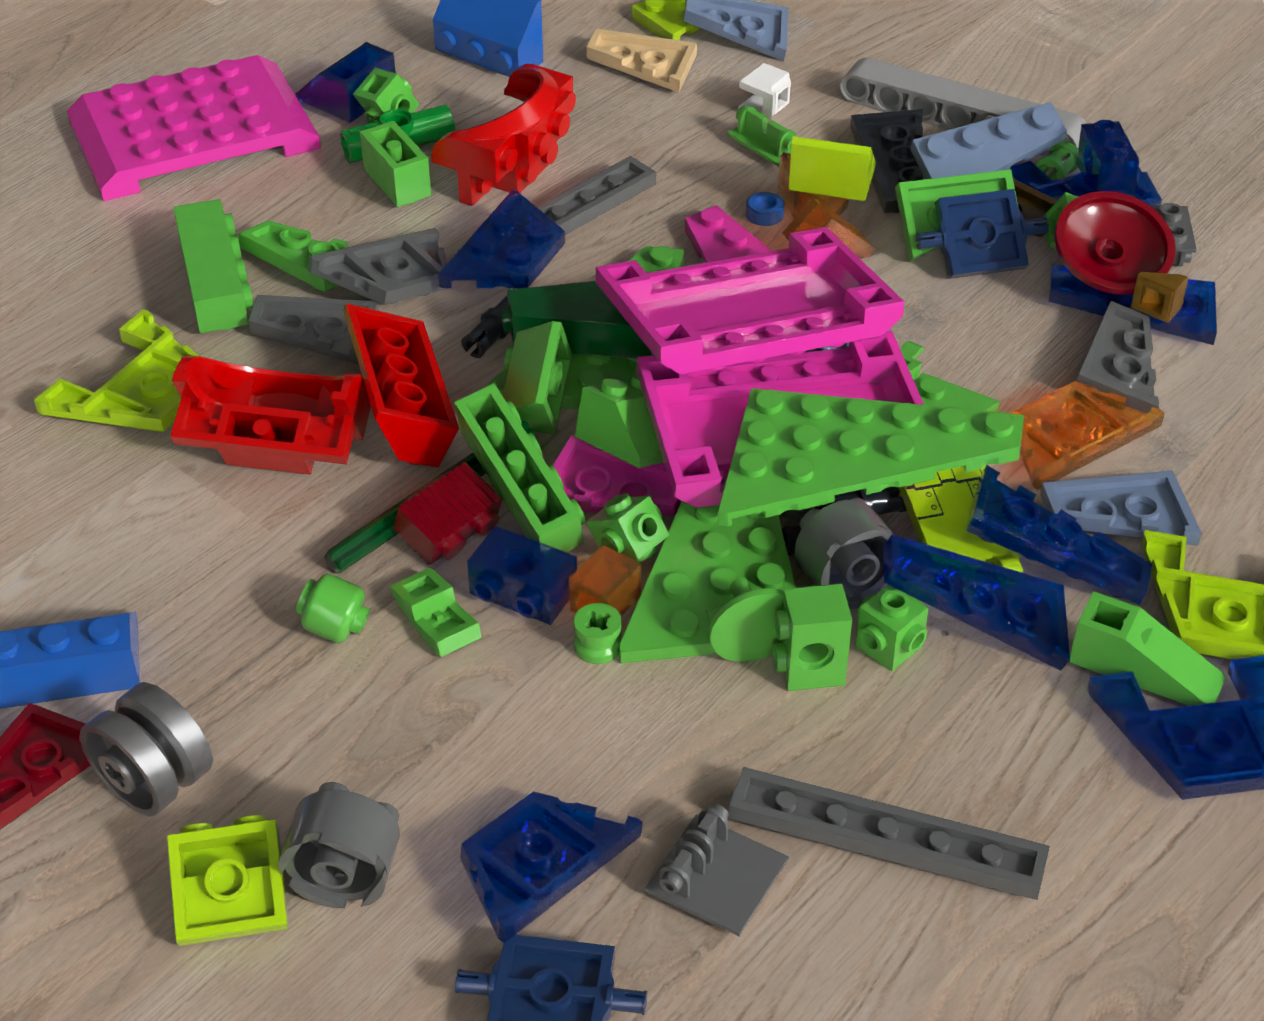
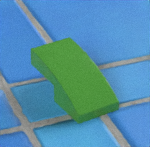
[390,567,482,658]

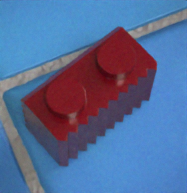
[394,462,503,565]

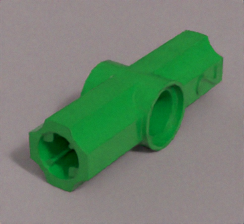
[340,104,456,164]

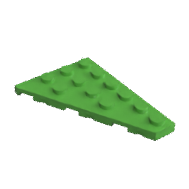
[718,388,1024,526]

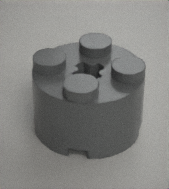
[795,498,905,609]
[278,782,400,908]

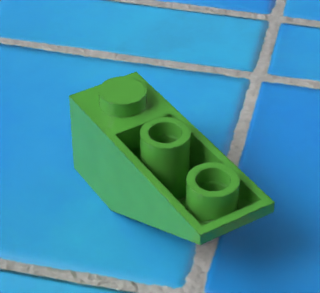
[1069,591,1226,714]

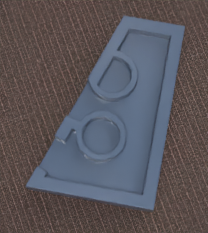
[683,0,789,61]
[1040,470,1202,546]

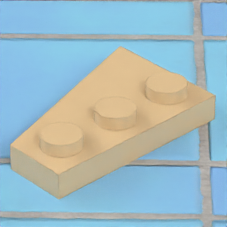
[586,28,697,93]

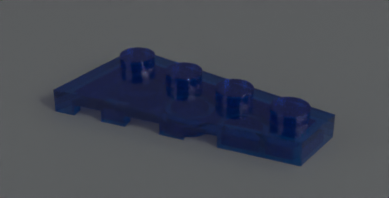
[1048,264,1217,345]
[966,465,1152,605]
[884,534,1070,671]

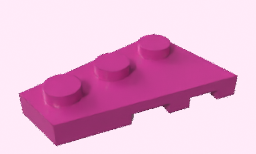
[685,205,771,263]
[553,434,682,516]

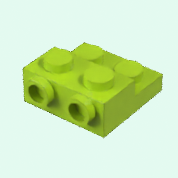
[167,815,289,946]

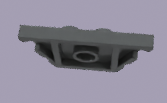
[307,228,452,305]

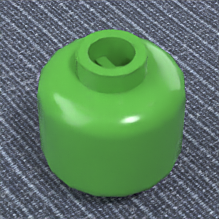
[295,573,371,644]

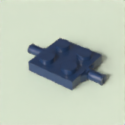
[915,189,1049,279]
[455,934,648,1021]

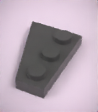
[248,295,379,365]

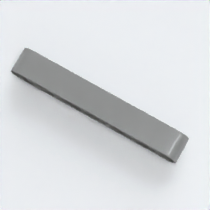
[840,58,1088,161]

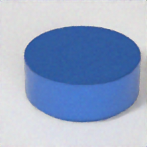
[746,192,784,226]

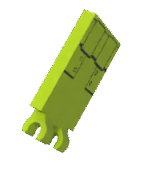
[898,465,1023,600]

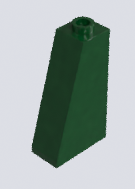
[501,281,652,358]

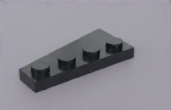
[850,109,923,213]

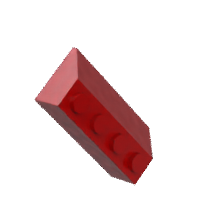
[343,303,460,468]

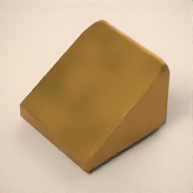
[1131,272,1188,323]

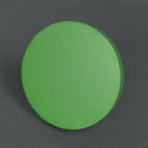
[706,579,784,662]

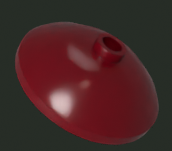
[1054,191,1176,295]

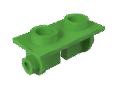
[727,106,796,167]

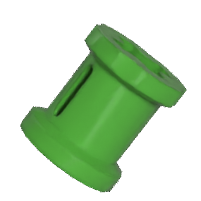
[1034,141,1081,188]

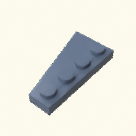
[910,102,1067,179]

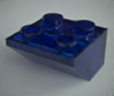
[295,42,396,123]

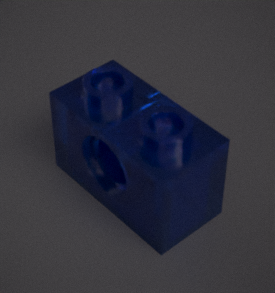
[1077,120,1140,197]
[467,526,578,625]

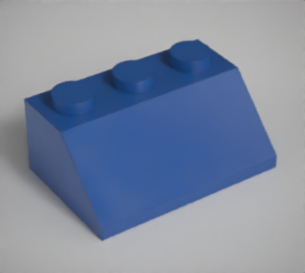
[433,0,543,77]
[0,611,140,709]

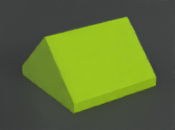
[788,136,876,201]

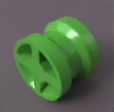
[574,603,621,664]

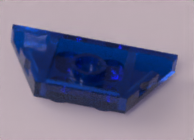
[438,189,565,289]
[460,791,643,943]

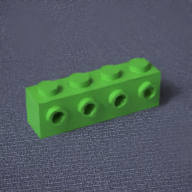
[173,199,253,334]
[454,383,586,564]

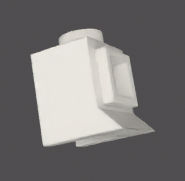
[738,63,791,123]

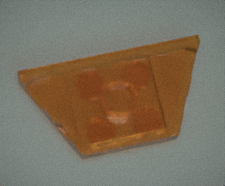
[1011,381,1165,490]

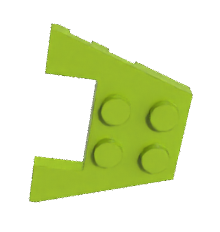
[34,309,199,432]
[1141,530,1264,665]

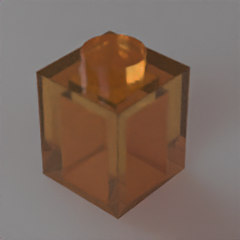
[569,545,641,617]

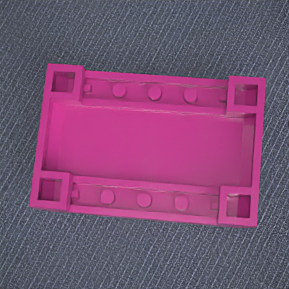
[67,55,321,201]
[596,227,904,375]
[636,330,924,507]

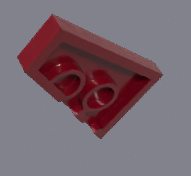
[0,702,91,830]

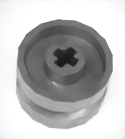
[79,682,213,817]

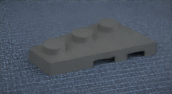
[1074,301,1159,419]

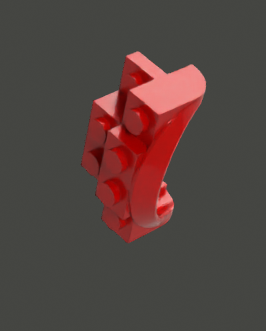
[431,64,576,206]
[170,355,371,475]

